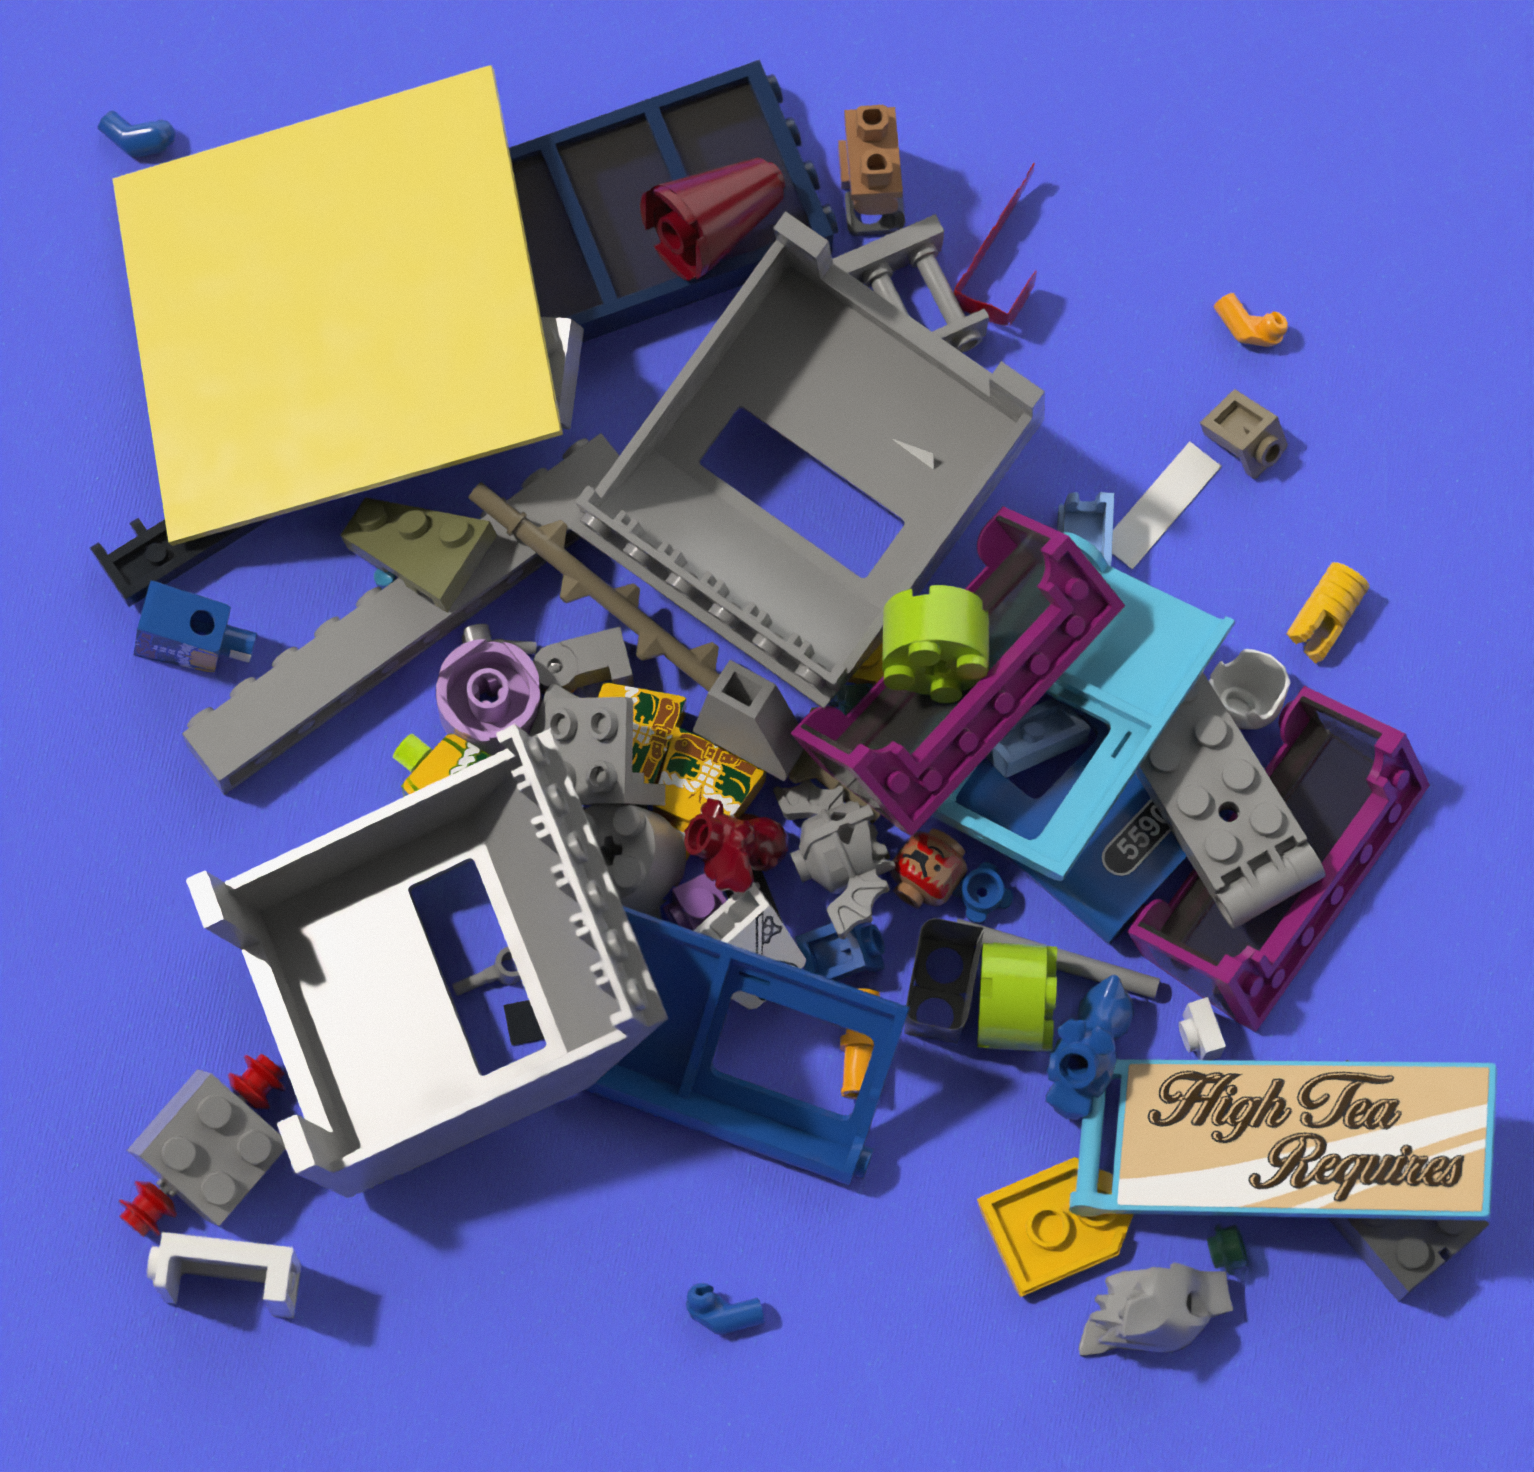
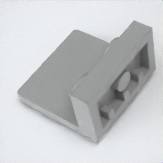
[545,697,665,805]

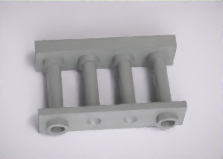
[832,214,989,353]

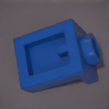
[795,922,885,981]

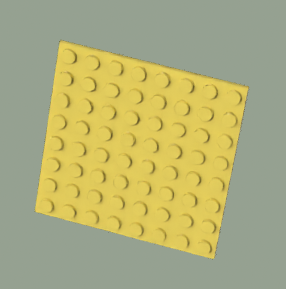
[113,65,563,546]

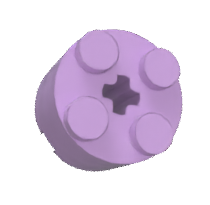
[436,639,542,757]

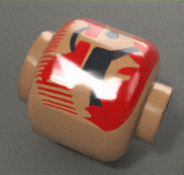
[889,828,967,909]

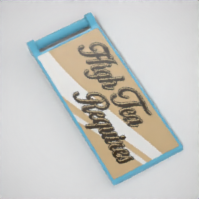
[1069,1059,1497,1220]

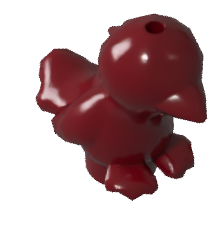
[684,798,789,893]

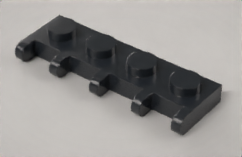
[89,517,273,607]

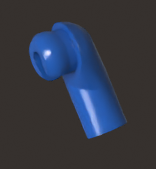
[98,110,175,158]
[686,1283,765,1335]

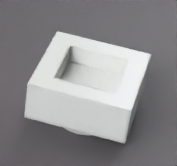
[1178,997,1226,1060]

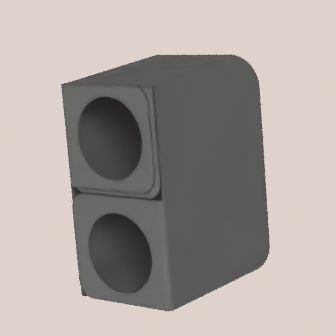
[904,918,984,1044]

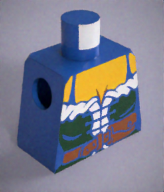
[133,580,257,672]

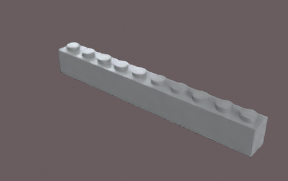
[182,433,619,795]

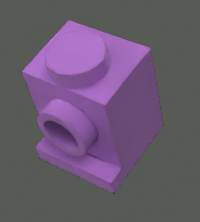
[663,873,726,931]

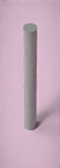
[957,919,1160,999]

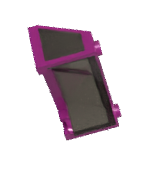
[791,506,1125,836]
[1127,686,1430,1032]

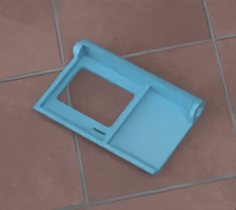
[910,532,1235,881]

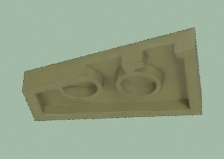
[340,497,497,613]

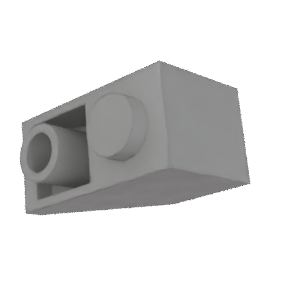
[693,660,804,781]

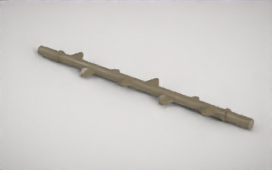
[468,482,881,824]

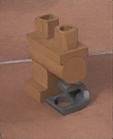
[838,105,905,236]

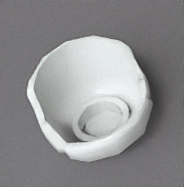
[1209,649,1291,729]

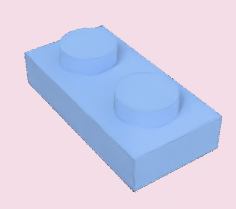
[986,697,1091,778]

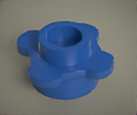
[952,862,1013,923]

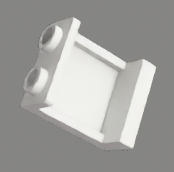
[147,1232,301,1319]

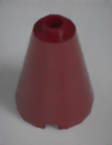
[640,157,785,281]

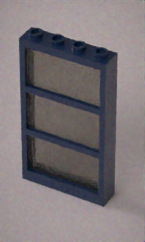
[509,59,838,343]

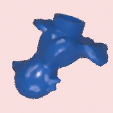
[1045,975,1134,1120]

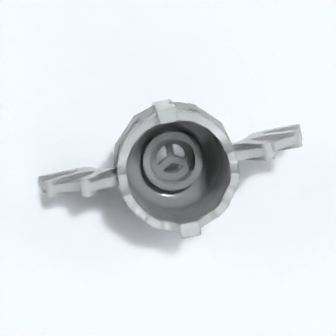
[773,780,896,940]

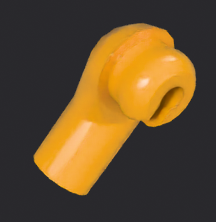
[1213,293,1288,347]

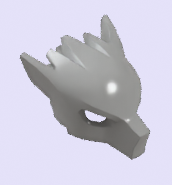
[1078,1263,1233,1356]

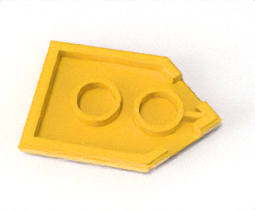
[977,1157,1134,1298]

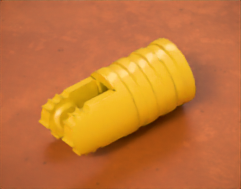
[1286,562,1370,664]

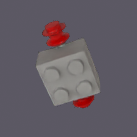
[118,1054,286,1238]

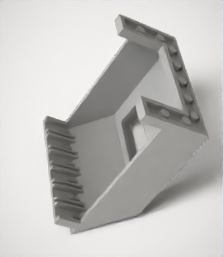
[568,211,1045,708]
[187,724,667,1198]

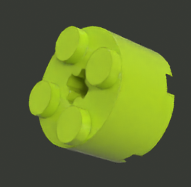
[882,585,989,703]
[977,942,1057,1052]

